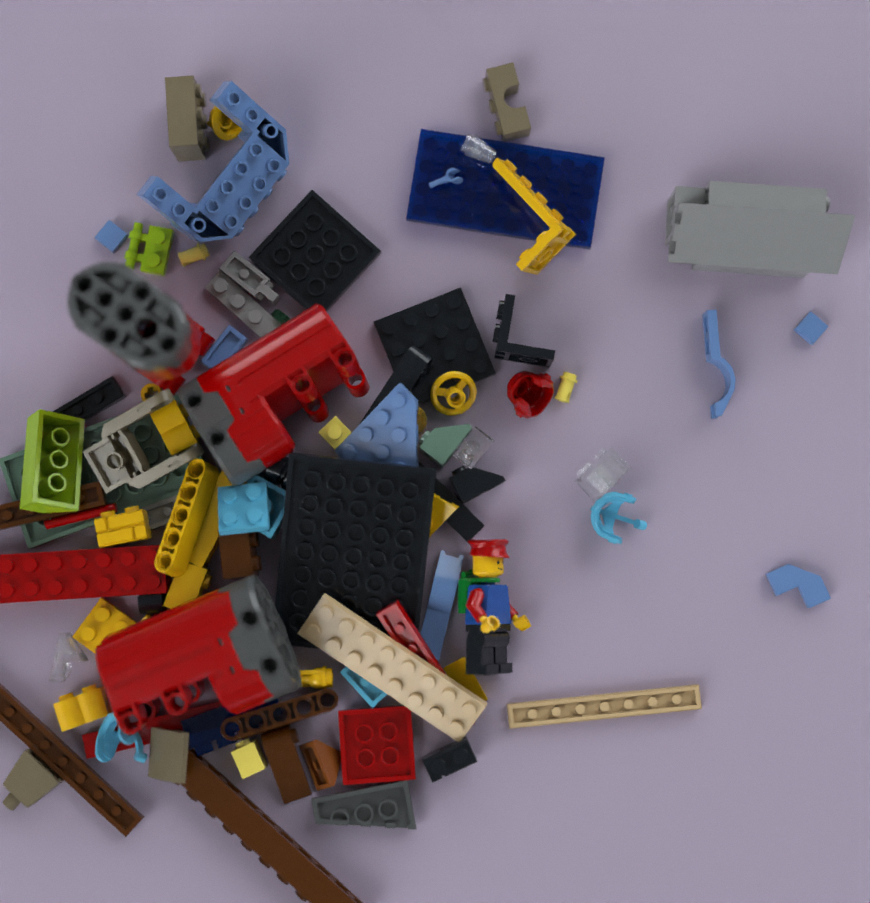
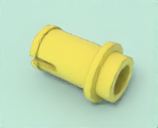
[178,243,210,267]
[554,372,578,403]

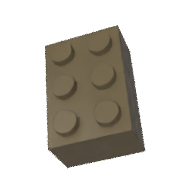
[165,75,209,162]

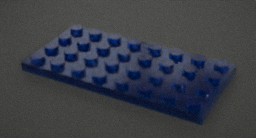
[406,129,605,250]

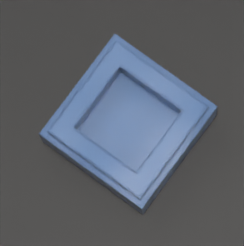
[94,220,129,254]
[794,311,829,345]

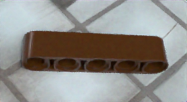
[221,689,338,741]

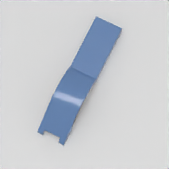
[702,310,736,419]
[420,550,464,661]

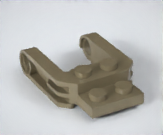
[82,389,205,493]

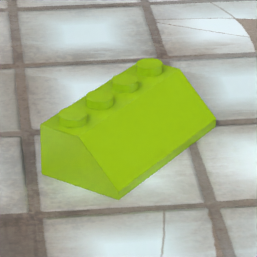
[20,409,85,513]

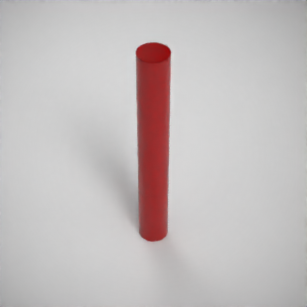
[44,503,118,529]

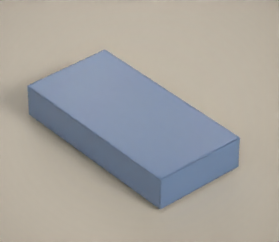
[200,325,248,369]

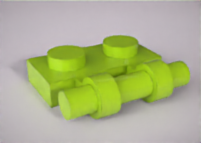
[124,222,174,277]

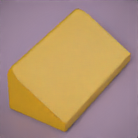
[443,656,488,701]

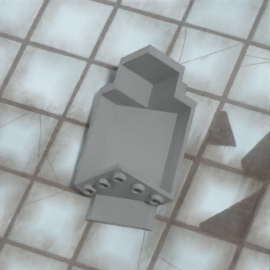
[665,181,855,278]

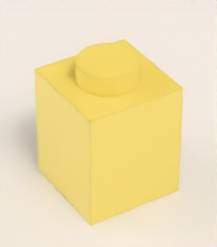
[318,416,352,450]
[231,738,268,779]

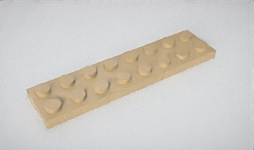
[298,593,487,742]

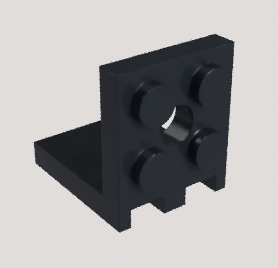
[492,294,555,368]

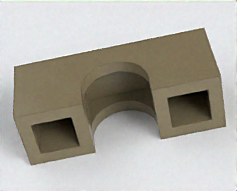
[483,62,531,142]

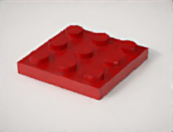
[338,705,416,785]

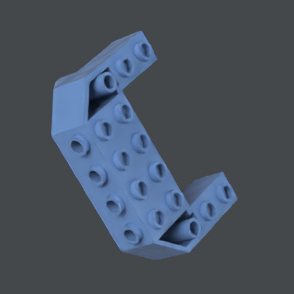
[136,81,289,242]

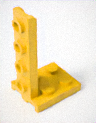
[492,158,576,275]

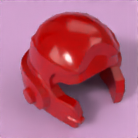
[507,371,554,419]

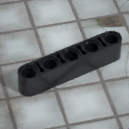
[358,345,433,426]

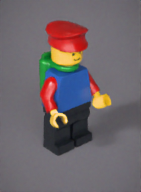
[458,539,531,675]

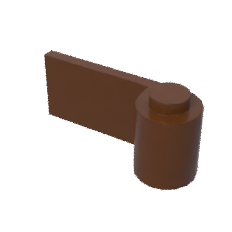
[261,725,312,804]

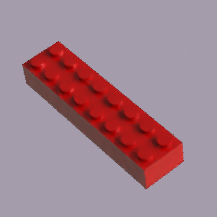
[0,545,172,603]

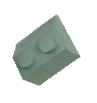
[419,424,472,469]

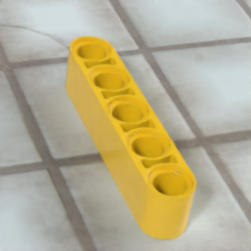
[154,458,219,577]

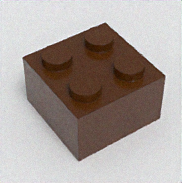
[218,530,262,579]

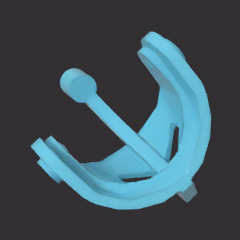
[590,492,647,545]
[95,712,148,763]

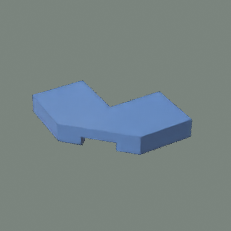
[766,564,831,608]

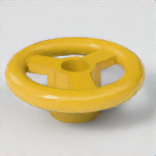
[430,371,477,416]

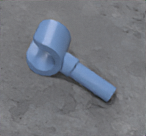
[429,168,463,188]

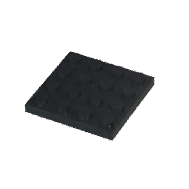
[249,190,381,311]
[374,287,496,405]

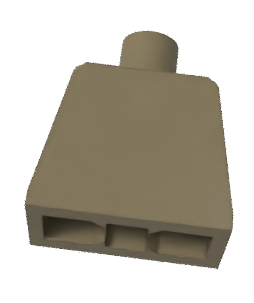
[3,749,64,811]

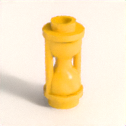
[300,666,333,689]

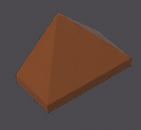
[299,739,341,791]

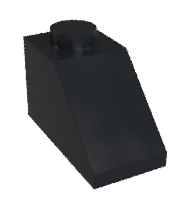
[449,465,506,504]

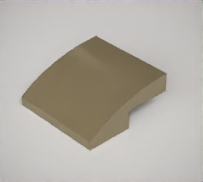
[148,727,189,784]

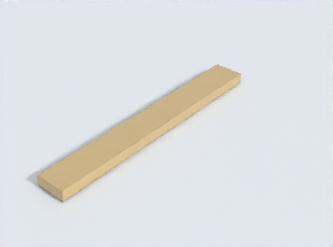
[507,684,702,729]

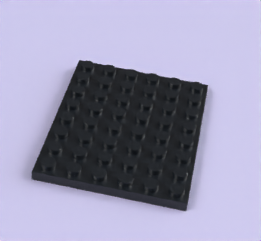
[275,452,437,649]

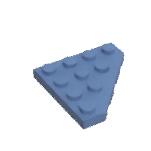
[335,383,419,466]

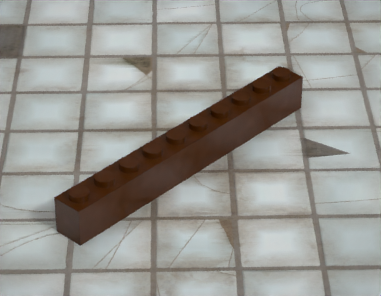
[174,745,363,903]

